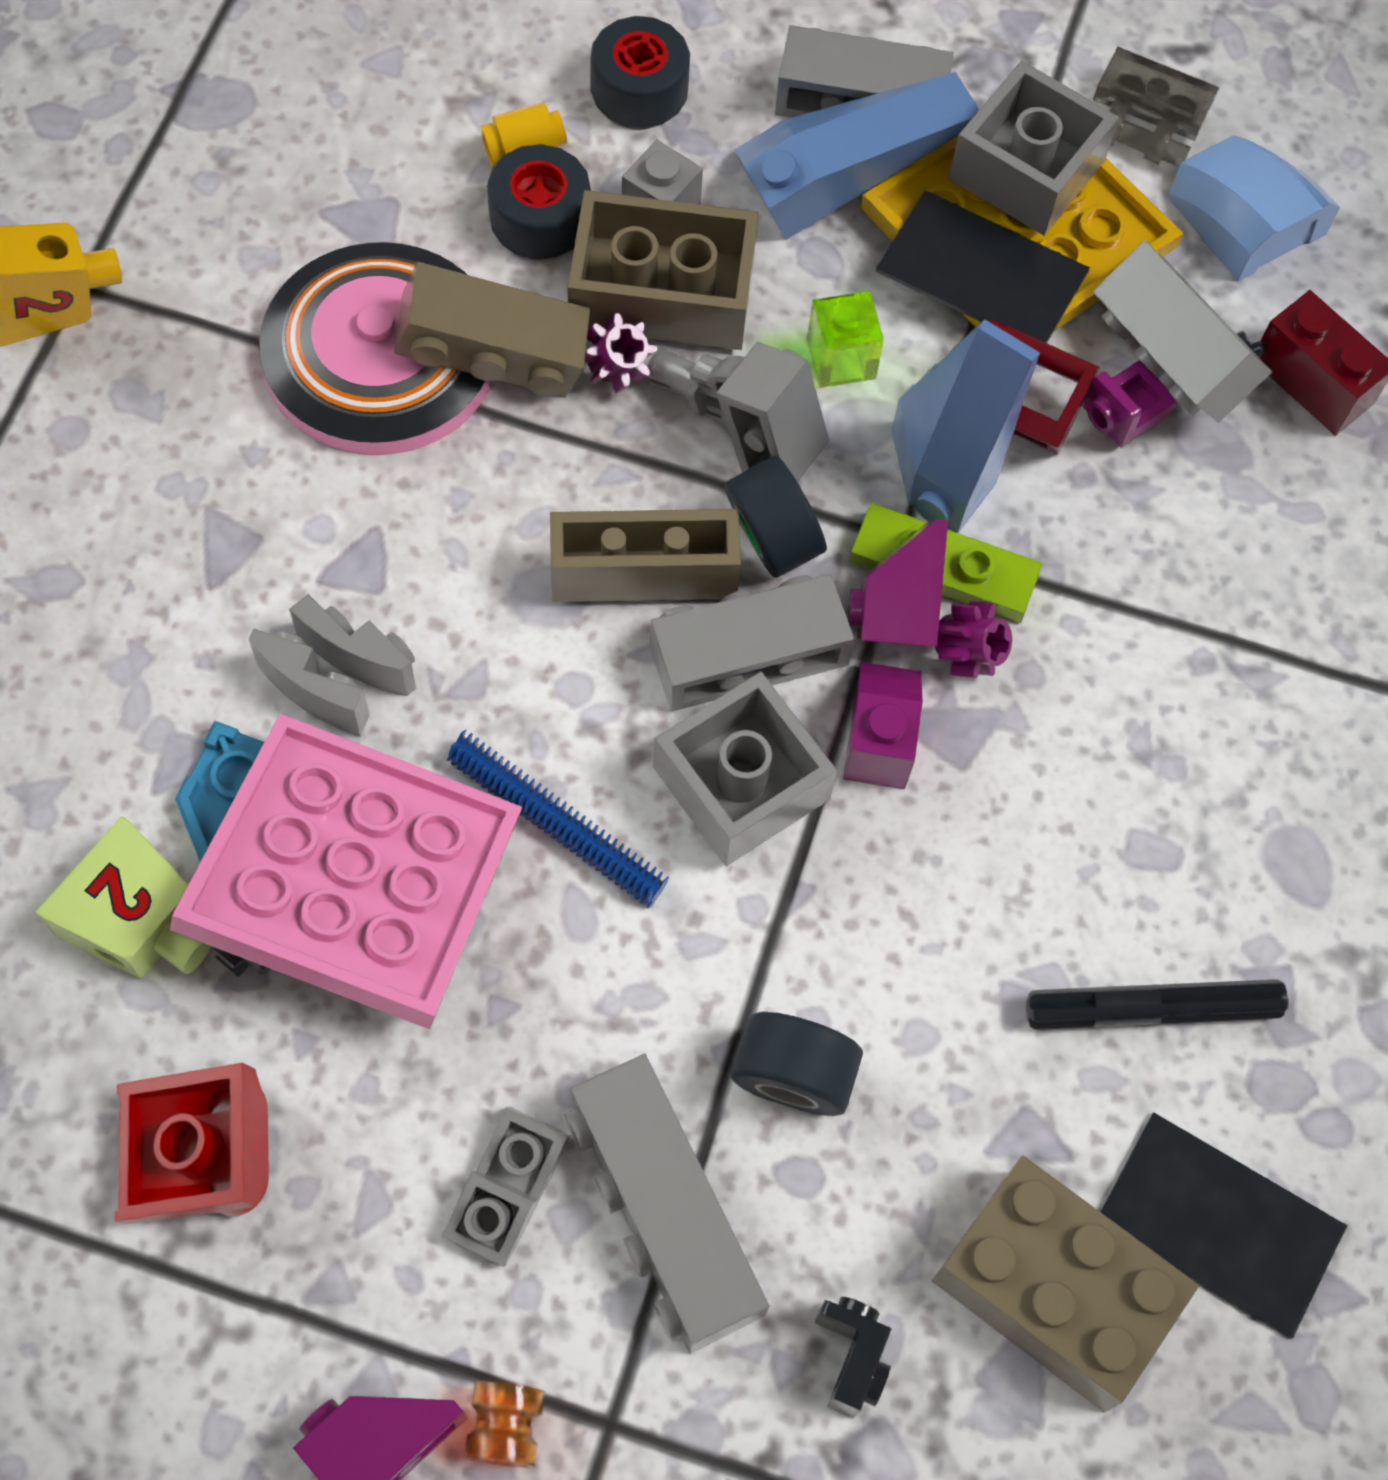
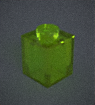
[806,291,884,388]

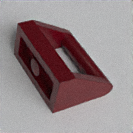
[990,319,1100,455]

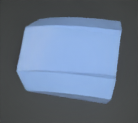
[1169,135,1340,282]

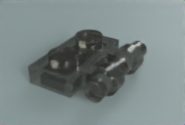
[1093,46,1220,167]

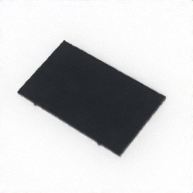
[875,190,1090,343]
[1100,1112,1348,1339]

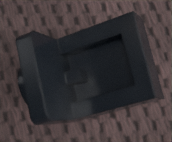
[814,1296,892,1418]

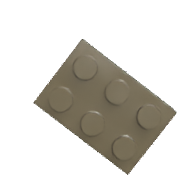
[567,190,759,350]
[932,1155,1200,1412]

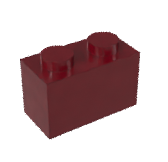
[1260,289,1388,436]

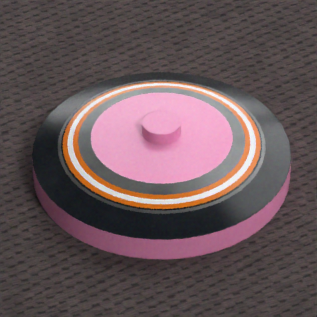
[259,242,492,455]

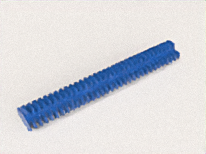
[446,730,670,909]

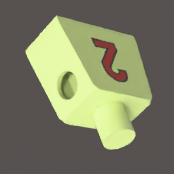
[36,816,211,978]

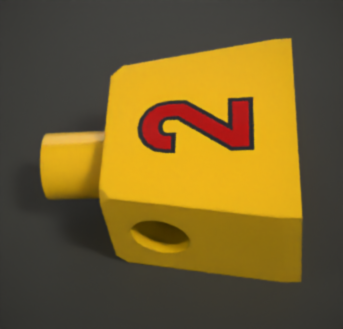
[0,222,122,346]

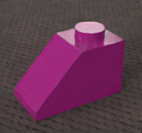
[847,519,949,647]
[843,661,923,789]
[293,1396,468,1480]

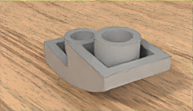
[289,594,416,696]
[249,628,369,737]
[442,1106,571,1267]

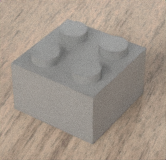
[948,60,1119,236]
[653,672,837,867]

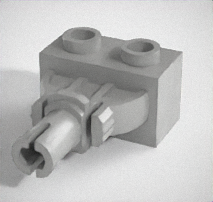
[648,341,829,482]

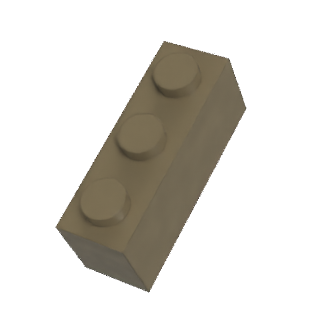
[394,261,590,397]
[550,509,741,602]

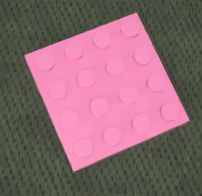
[170,713,522,1030]

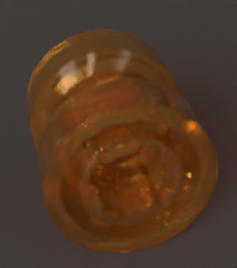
[463,1382,545,1468]

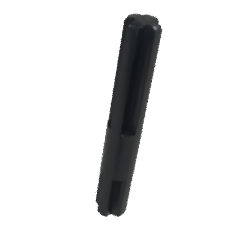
[1026,979,1289,1030]

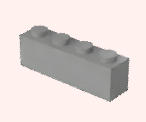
[564,1053,770,1354]

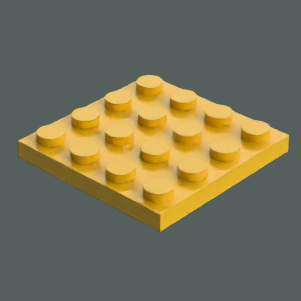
[861,136,1183,332]

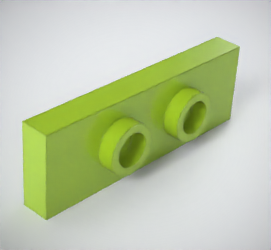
[849,503,1043,623]

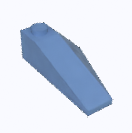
[734,72,980,240]
[891,319,1040,533]

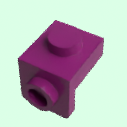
[1083,360,1178,448]

